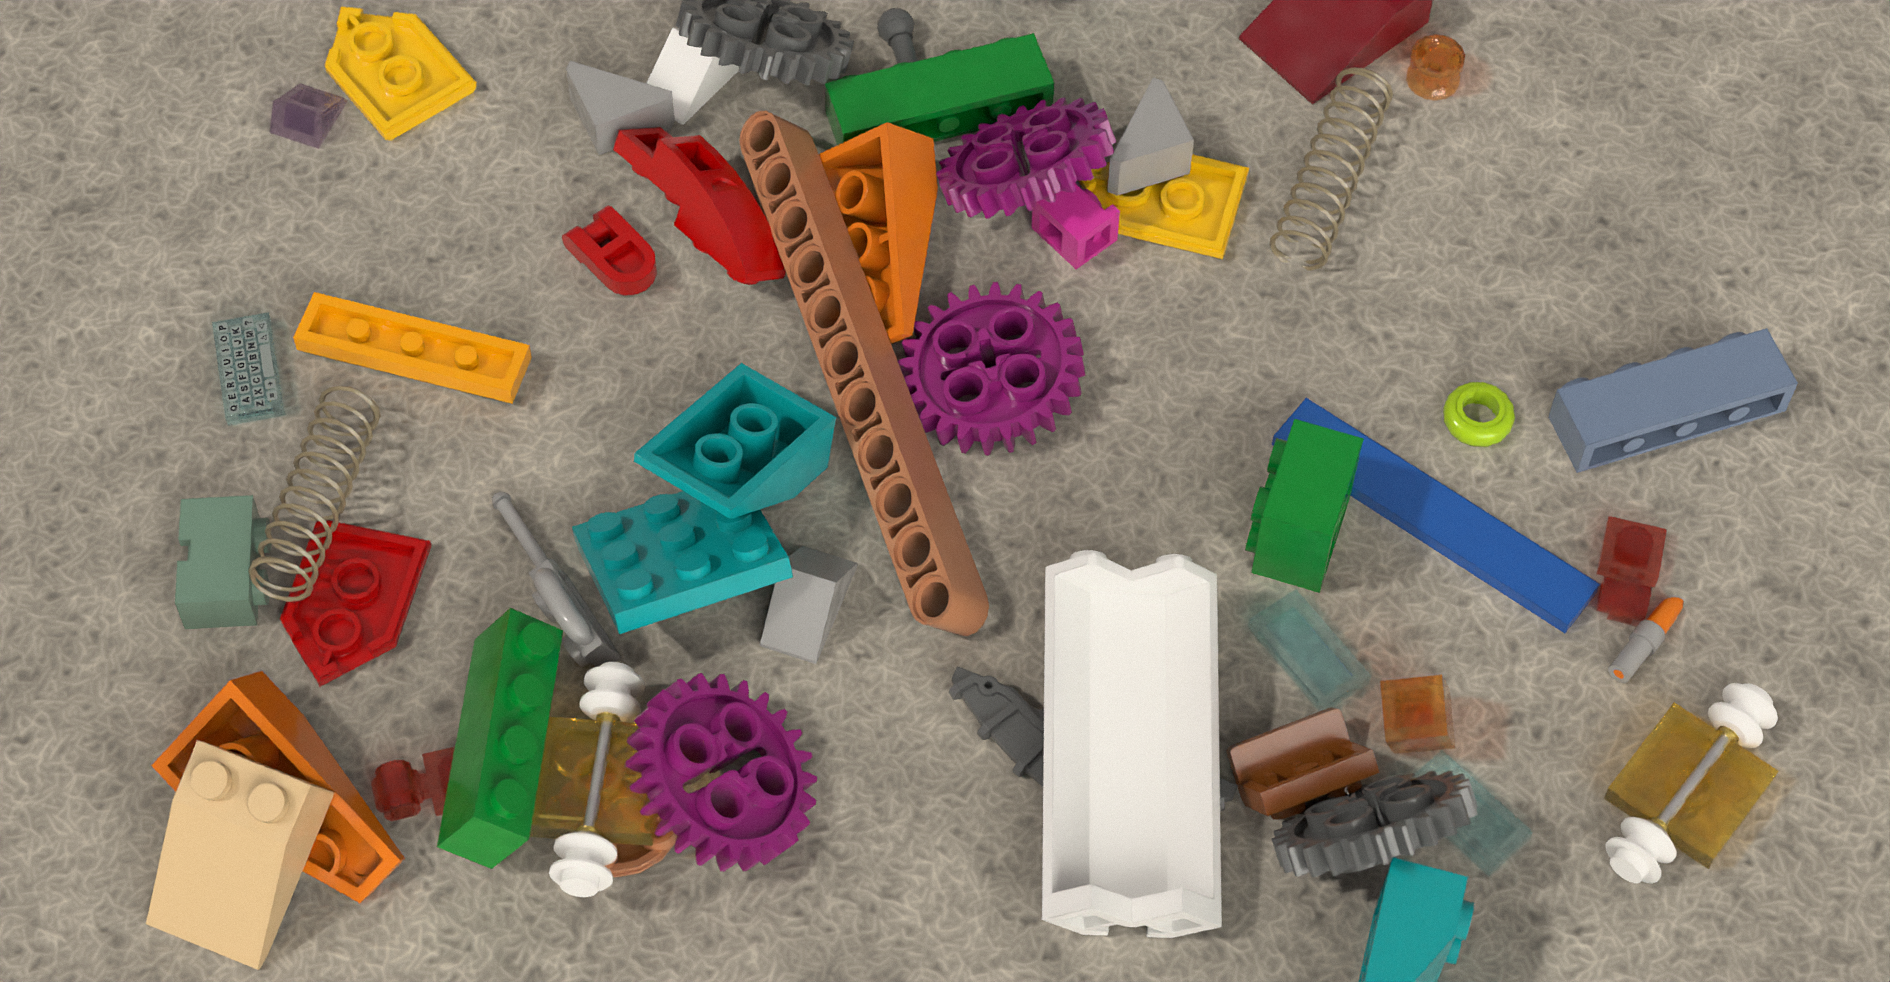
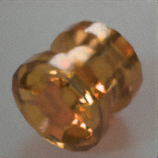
[1406,34,1465,101]

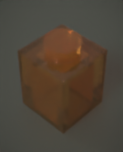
[1380,675,1455,753]

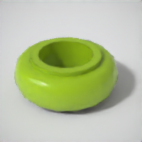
[1443,382,1515,447]

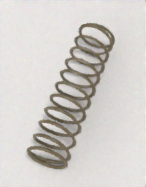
[1269,68,1393,271]
[248,386,381,602]

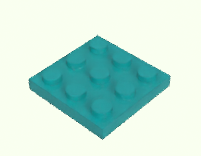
[572,491,793,634]

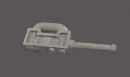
[492,491,621,668]

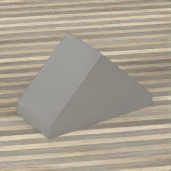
[566,61,675,155]
[1107,77,1194,196]
[760,546,858,664]

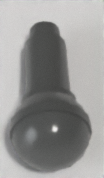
[877,8,919,64]

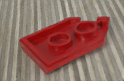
[280,520,432,687]

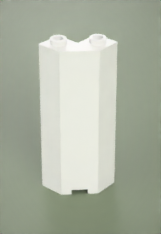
[1042,550,1222,938]

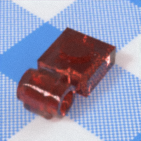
[1596,516,1667,625]
[371,747,455,821]

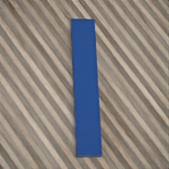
[1272,398,1600,633]

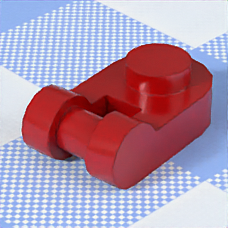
[562,205,657,296]

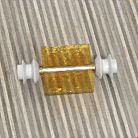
[530,662,658,897]
[1604,683,1779,883]

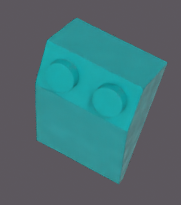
[634,363,836,519]
[1358,857,1475,982]

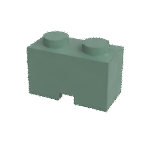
[175,495,272,629]

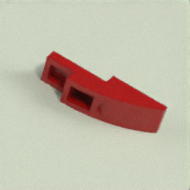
[613,127,786,285]

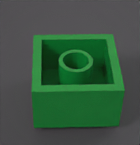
[1245,419,1364,593]

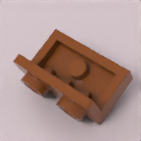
[1226,707,1380,819]

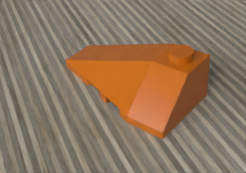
[819,122,938,344]
[151,671,405,903]

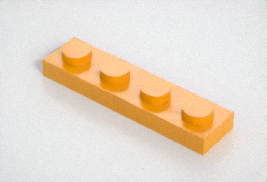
[293,292,532,404]

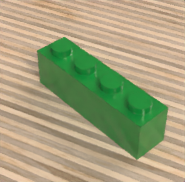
[825,33,1055,145]
[437,607,563,869]

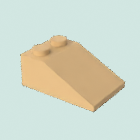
[146,740,335,970]

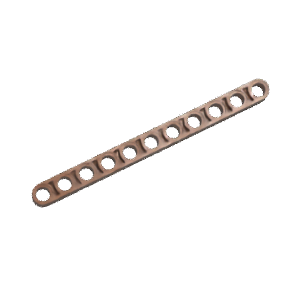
[739,111,989,636]

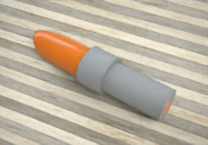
[1608,597,1684,683]

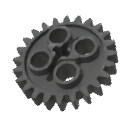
[676,0,854,85]
[1271,771,1478,878]

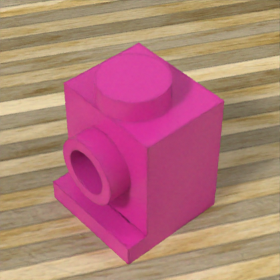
[1031,183,1120,269]

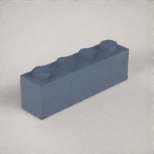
[1548,328,1798,473]

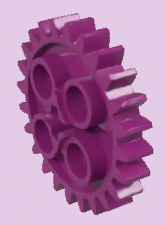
[936,97,1116,219]
[898,282,1086,456]
[625,673,817,872]

